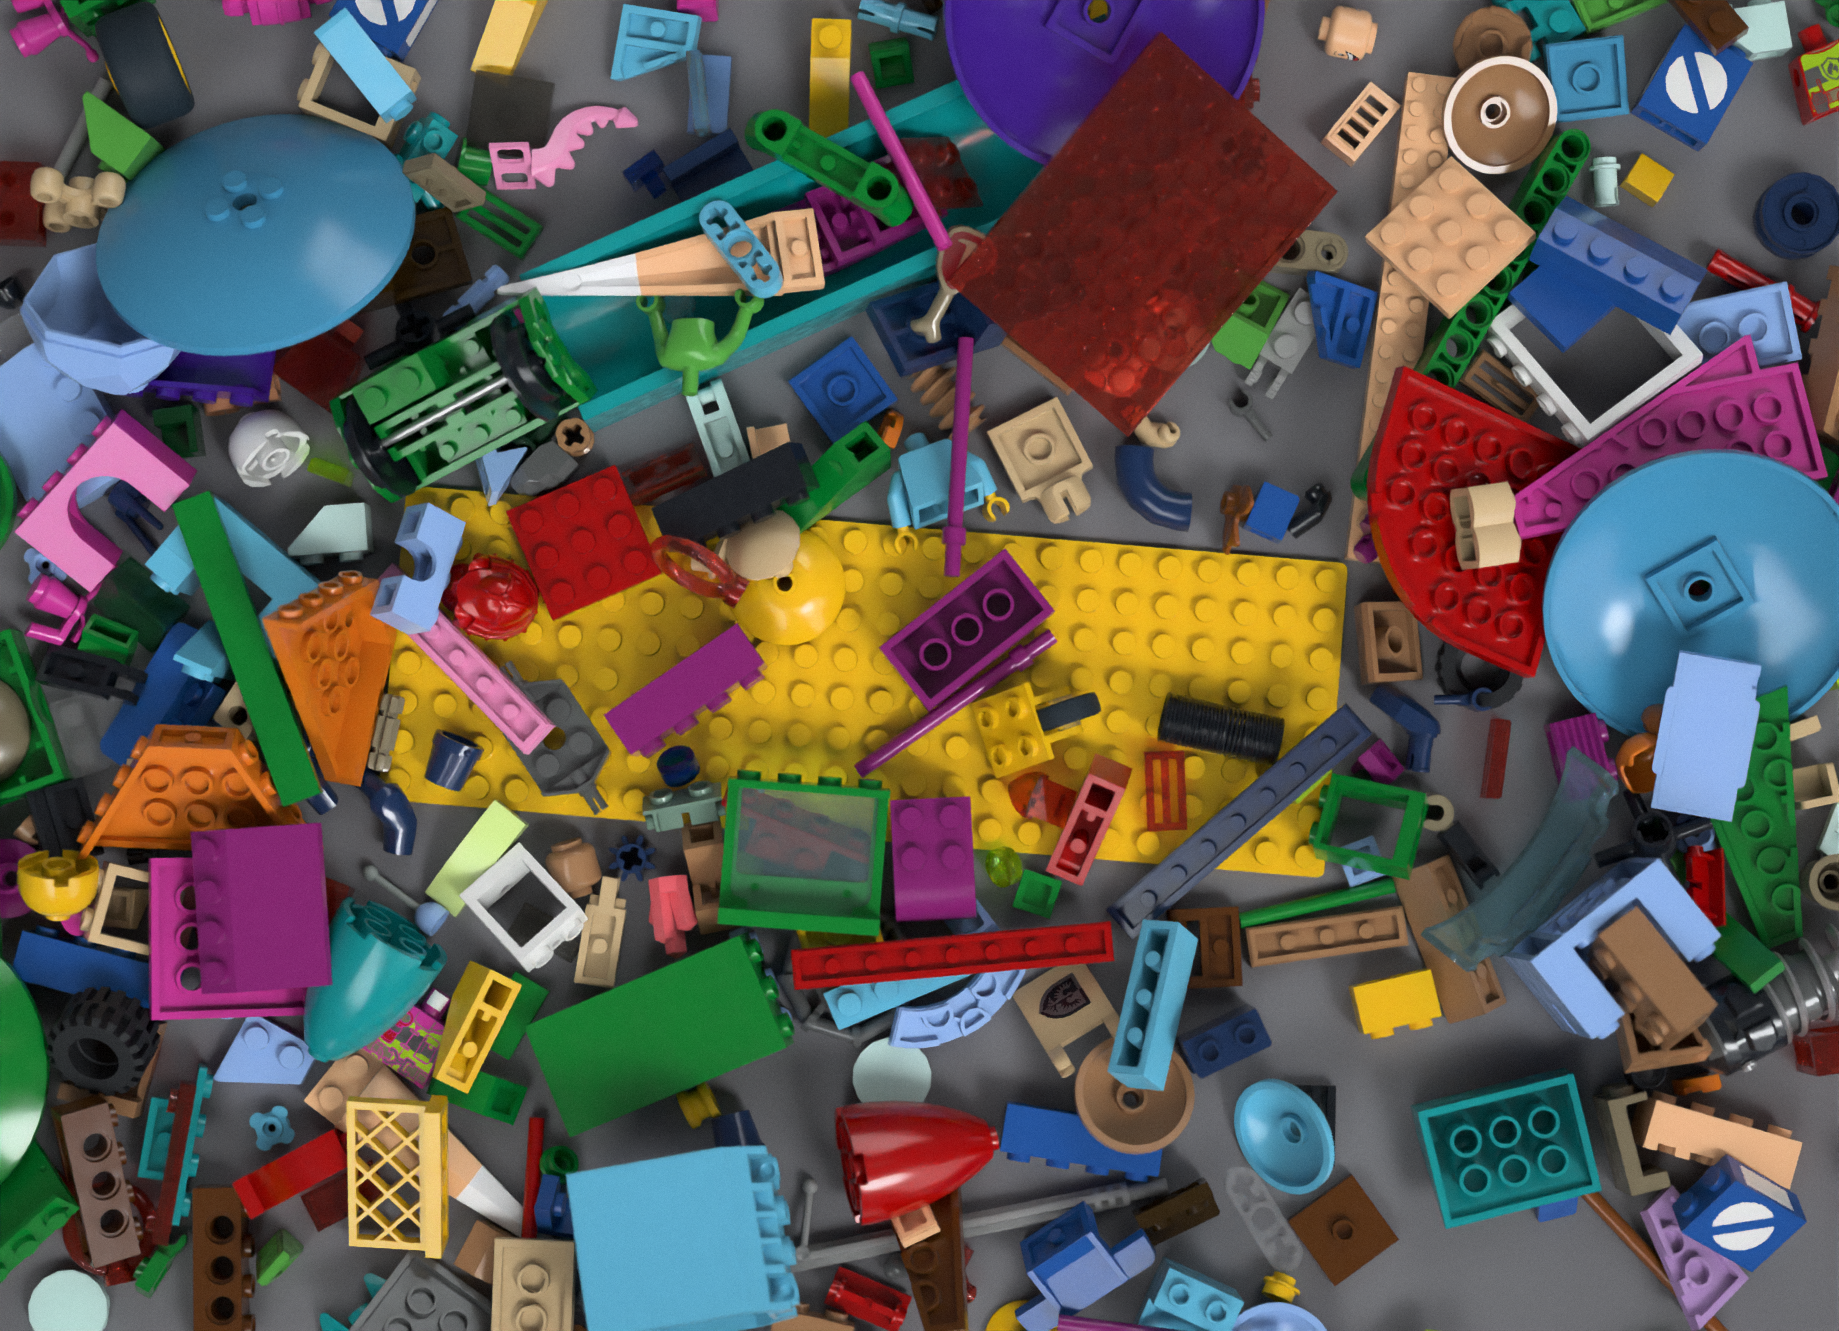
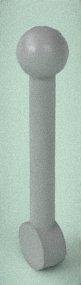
[795,1179,818,1263]

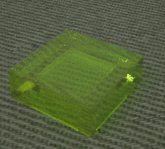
[307,457,355,488]

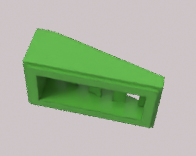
[256,1228,304,1286]

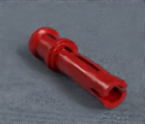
[1705,248,1821,334]

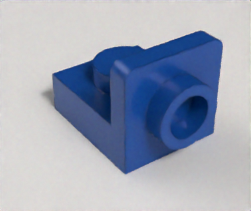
[534,1174,575,1239]

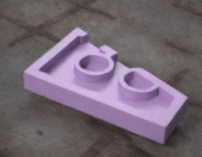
[1640,1185,1749,1331]

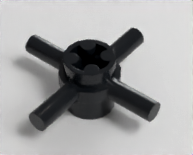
[363,301,476,371]
[1593,789,1713,886]

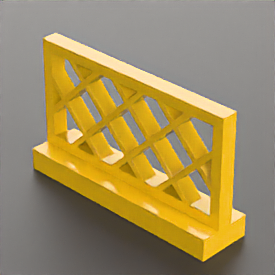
[346,1095,449,1259]

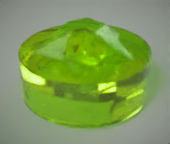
[985,846,1023,888]

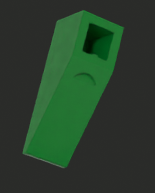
[775,420,891,534]

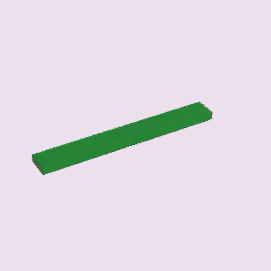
[172,491,323,807]

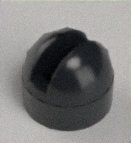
[0,275,26,310]

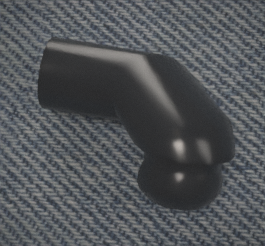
[1287,483,1332,539]

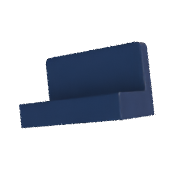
[663,128,753,202]

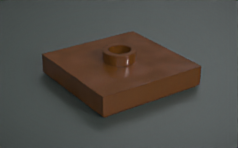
[1287,1173,1399,1286]

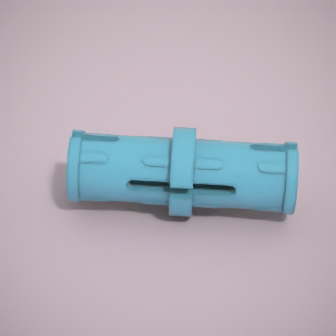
[857,0,940,41]

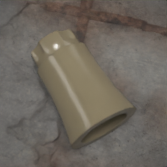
[1799,854,1839,910]

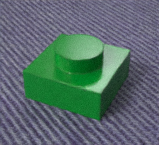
[1012,869,1062,919]

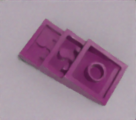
[768,144,948,278]

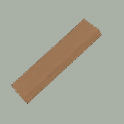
[1245,905,1409,968]

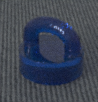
[656,745,700,787]

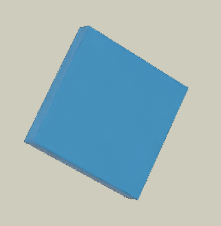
[1542,35,1629,123]

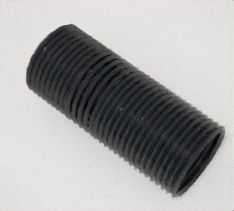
[1157,692,1285,766]

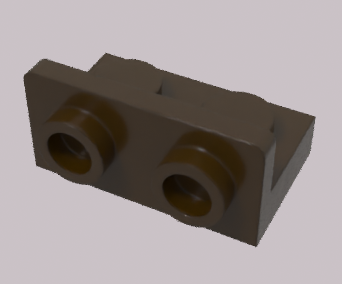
[1132,1177,1220,1246]

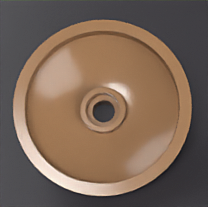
[1441,55,1557,174]
[1074,1037,1195,1155]

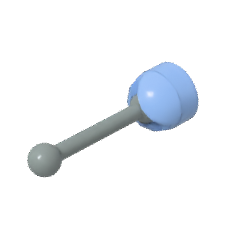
[363,865,449,937]

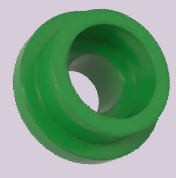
[539,1146,579,1185]

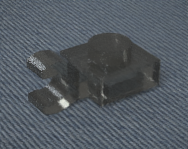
[507,902,579,963]

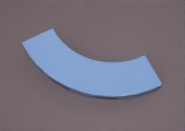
[888,969,1026,1048]

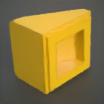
[1620,153,1675,207]

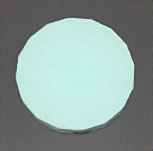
[853,1037,931,1103]
[28,1269,110,1331]

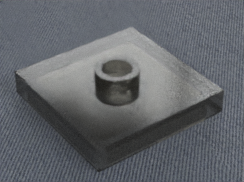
[466,70,556,158]

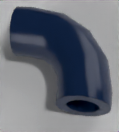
[1114,445,1192,532]

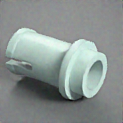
[1589,157,1621,207]

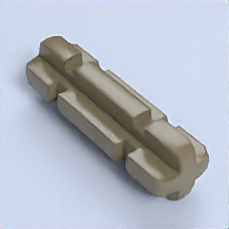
[367,694,405,772]

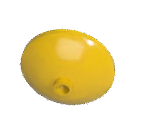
[727,530,846,646]

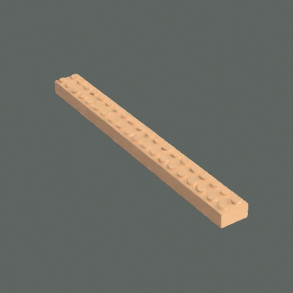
[1344,72,1456,564]

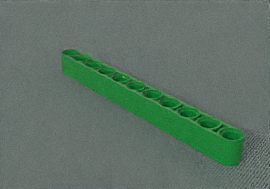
[1350,129,1591,501]

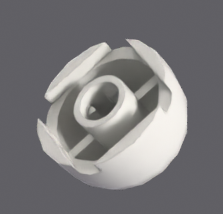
[228,410,310,487]

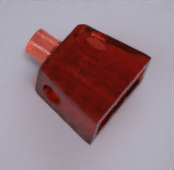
[273,319,365,414]

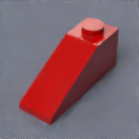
[1045,753,1132,886]

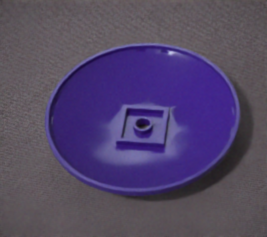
[943,0,1265,176]

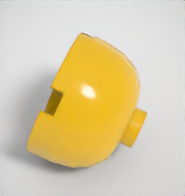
[17,850,99,921]

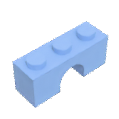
[370,502,466,635]

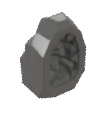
[510,438,580,497]

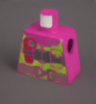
[363,987,451,1089]

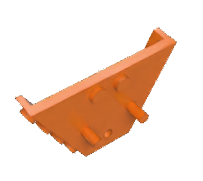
[262,570,397,787]
[76,724,324,860]

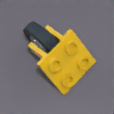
[971,682,1101,779]

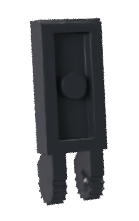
[35,643,148,706]

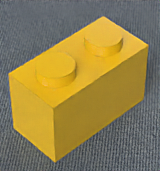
[1348,968,1442,1039]

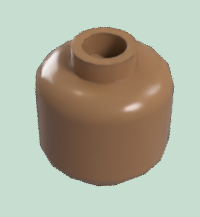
[545,837,602,899]

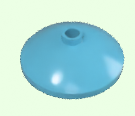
[1234,1079,1335,1194]

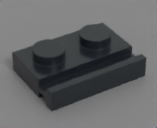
[24,777,105,858]

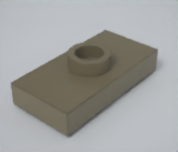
[402,153,486,212]

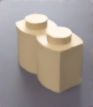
[1450,482,1521,570]

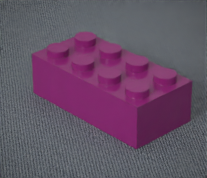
[879,549,1055,712]
[604,624,768,758]

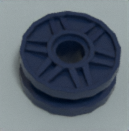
[1752,172,1839,260]

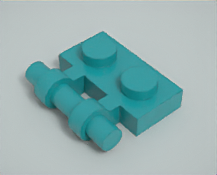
[1490,0,1586,63]

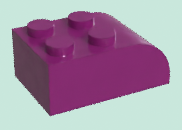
[890,796,976,923]

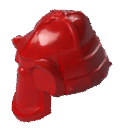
[441,552,540,641]

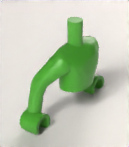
[636,289,764,396]

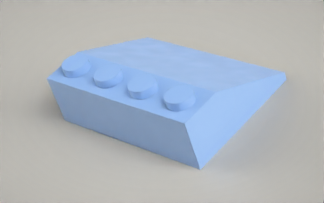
[0,343,122,509]

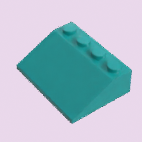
[1410,1068,1602,1229]

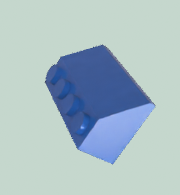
[1529,196,1708,335]

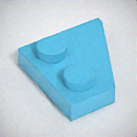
[610,4,702,82]

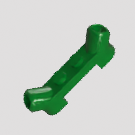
[744,109,914,227]

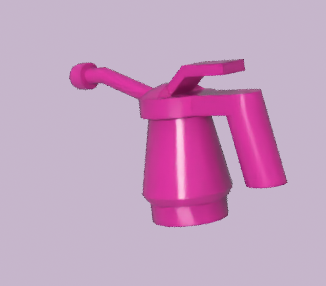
[9,0,99,63]
[24,564,120,646]

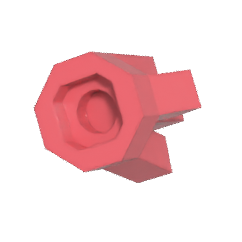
[648,875,698,958]

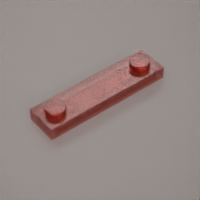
[145,1080,197,1246]

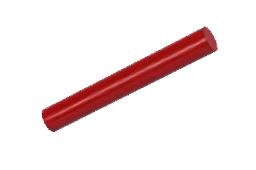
[521,1117,545,1238]

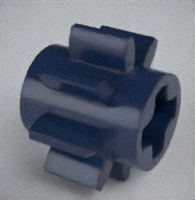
[609,835,657,882]

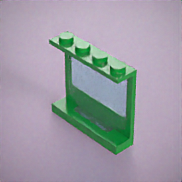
[717,770,890,936]

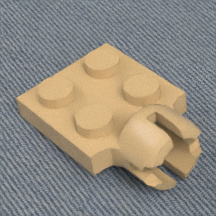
[987,397,1093,524]

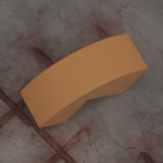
[681,817,740,935]

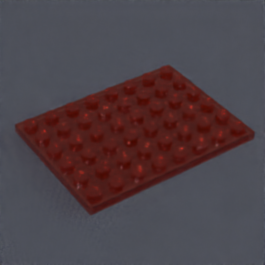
[947,31,1338,437]

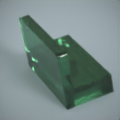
[93,557,191,653]

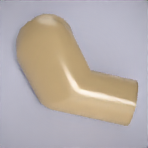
[1123,404,1180,448]

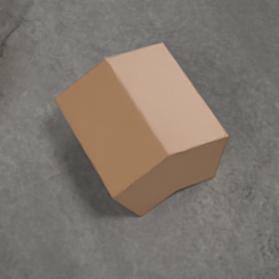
[454,1220,515,1285]

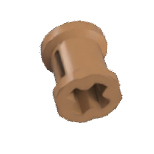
[556,418,595,457]

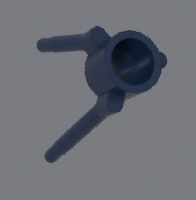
[108,480,179,556]

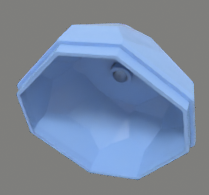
[20,243,180,395]

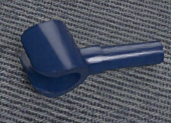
[1434,687,1492,712]

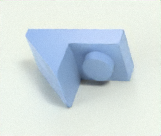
[475,447,528,506]

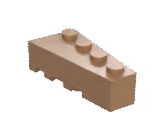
[1802,265,1839,446]

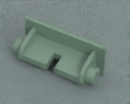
[643,781,726,833]

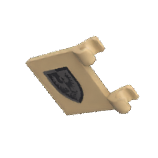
[1013,964,1120,1078]

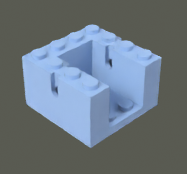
[1503,857,1721,1040]

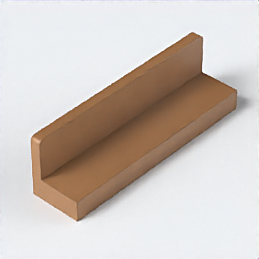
[1392,854,1507,1024]

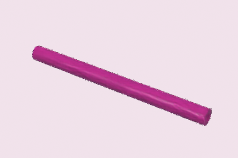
[850,71,953,251]

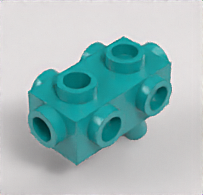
[393,111,458,212]

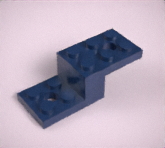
[865,228,1087,377]

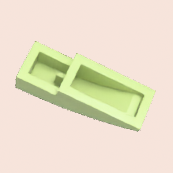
[425,800,529,917]

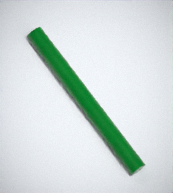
[1239,877,1396,929]

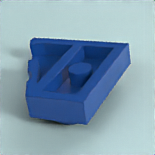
[1306,271,1379,369]

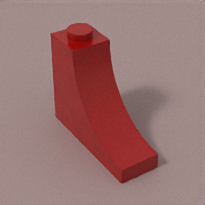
[232,1128,348,1219]

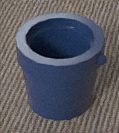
[424,730,484,791]
[711,1110,765,1148]

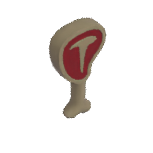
[910,224,998,343]

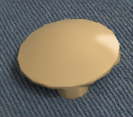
[726,510,800,581]

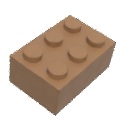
[1587,906,1717,1052]

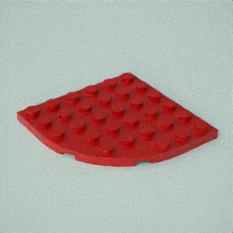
[1367,366,1581,678]

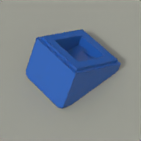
[1534,1197,1578,1222]

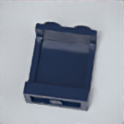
[1176,1003,1272,1078]

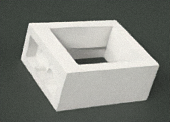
[459,842,588,973]

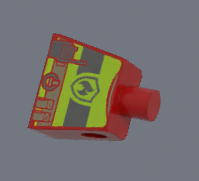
[1788,24,1839,126]

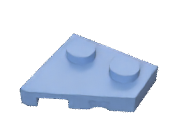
[213,1017,316,1084]

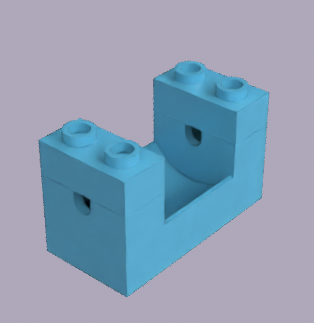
[144,494,322,672]
[1133,1256,1244,1331]

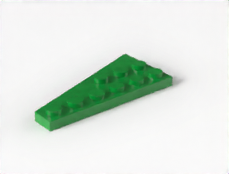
[1710,684,1803,949]

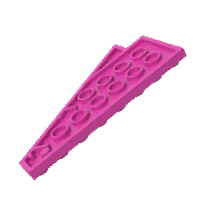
[1513,334,1828,540]

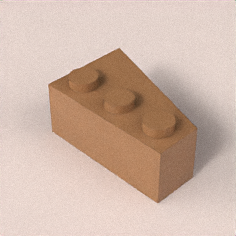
[1604,979,1713,1073]

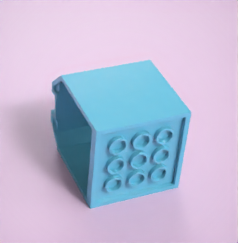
[566,1145,800,1331]

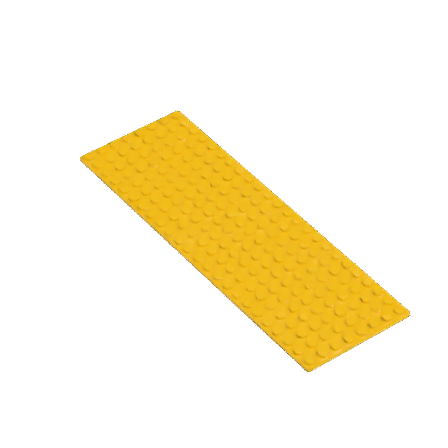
[380,487,1347,877]

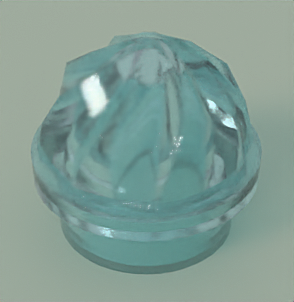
[662,296,696,324]

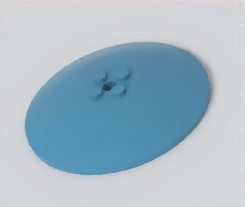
[96,114,416,356]
[1542,449,1839,737]

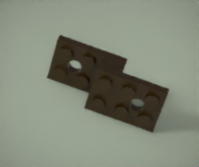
[358,207,473,315]

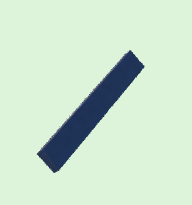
[1106,702,1372,939]

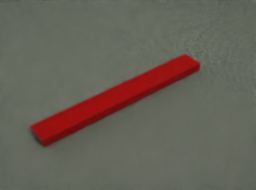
[791,921,1114,990]

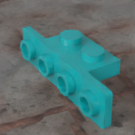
[137,1063,214,1226]

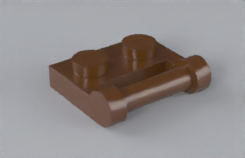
[1166,906,1243,989]

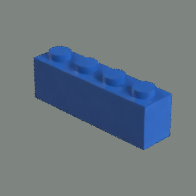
[12,924,185,1008]
[999,1101,1163,1182]

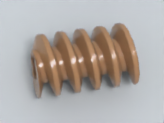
[907,364,987,441]

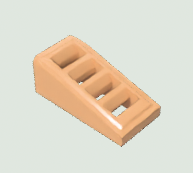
[1321,82,1401,167]

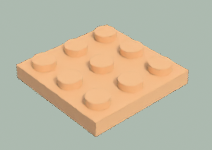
[1365,156,1536,319]

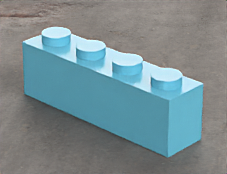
[1107,919,1198,1091]

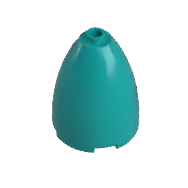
[303,896,448,1063]

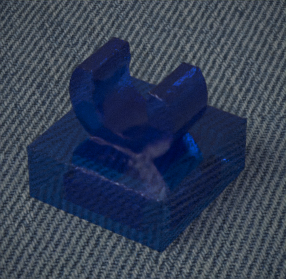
[622,149,667,200]

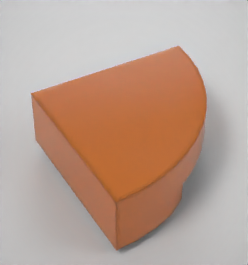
[877,408,904,449]
[1671,1071,1722,1096]

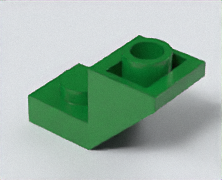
[426,1070,528,1125]

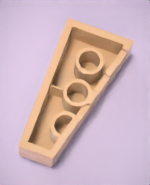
[1631,1090,1802,1189]

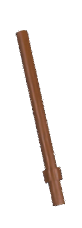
[1581,1192,1729,1331]

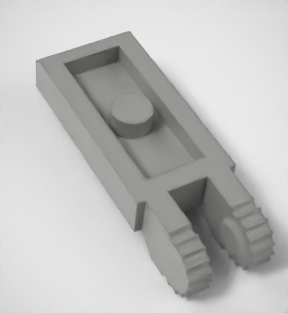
[1244,287,1316,400]

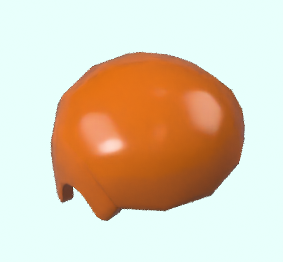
[1615,732,1658,794]

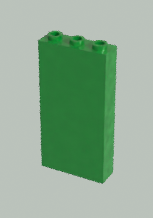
[524,932,795,1138]

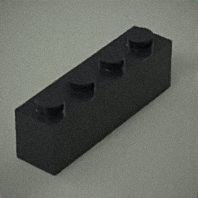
[651,442,820,556]

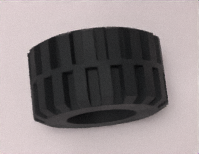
[46,986,160,1096]

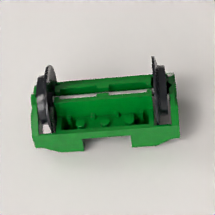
[329,287,598,503]

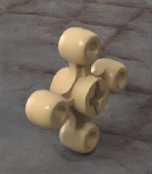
[30,167,126,233]

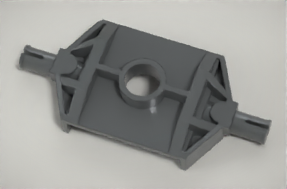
[499,661,612,815]

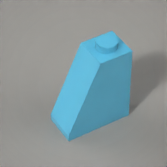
[314,8,417,124]

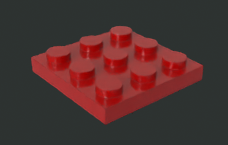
[506,465,663,621]

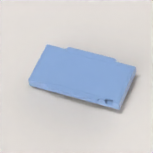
[1650,650,1761,822]

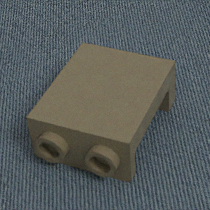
[1592,1081,1671,1196]

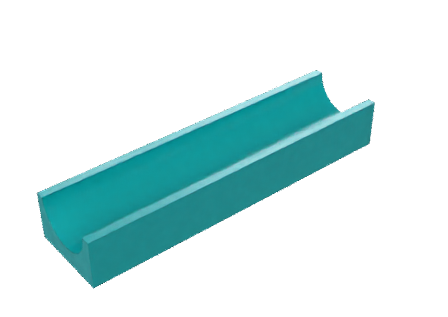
[519,14,1171,433]

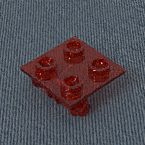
[900,137,984,217]

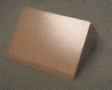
[1354,601,1423,685]

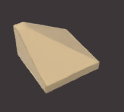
[103,887,149,929]

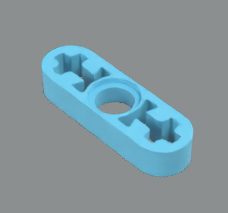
[699,201,783,298]

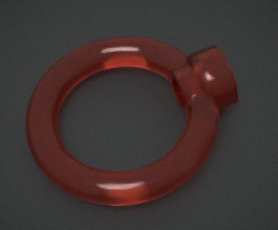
[650,535,750,609]
[62,1181,159,1287]

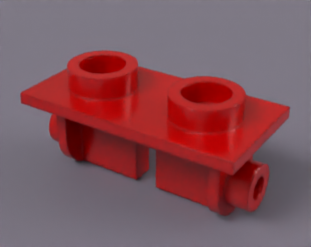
[1683,845,1726,928]
[824,1266,912,1331]

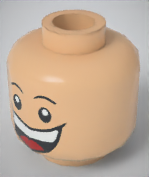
[1318,6,1378,61]

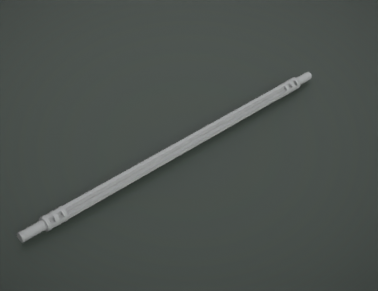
[574,1178,1169,1315]

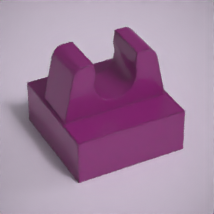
[1350,738,1405,785]

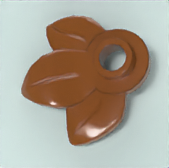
[1220,485,1254,555]

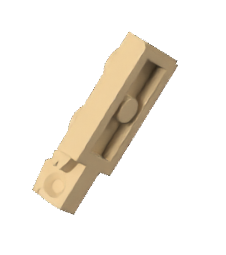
[574,875,627,989]

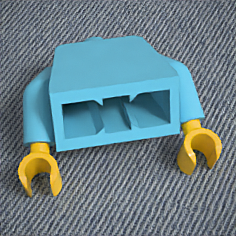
[887,433,1010,555]

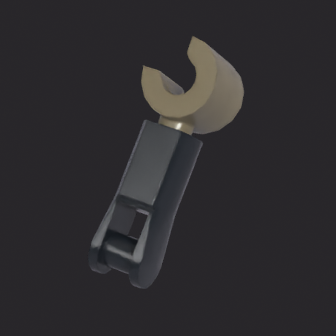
[1423,792,1501,890]

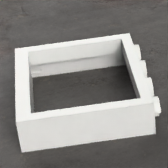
[1487,304,1703,448]

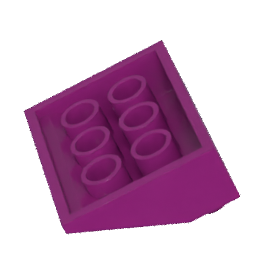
[191,822,333,994]

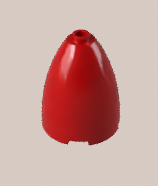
[834,1101,999,1226]

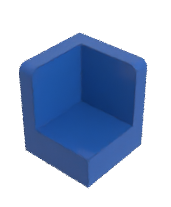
[1242,481,1300,544]

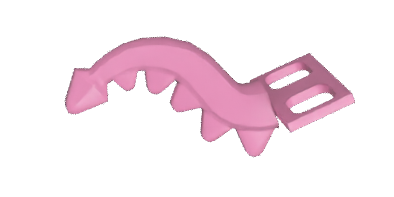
[489,106,638,190]

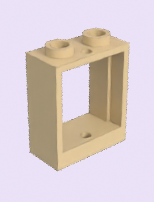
[297,42,421,149]
[79,860,196,956]

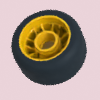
[95,2,195,129]

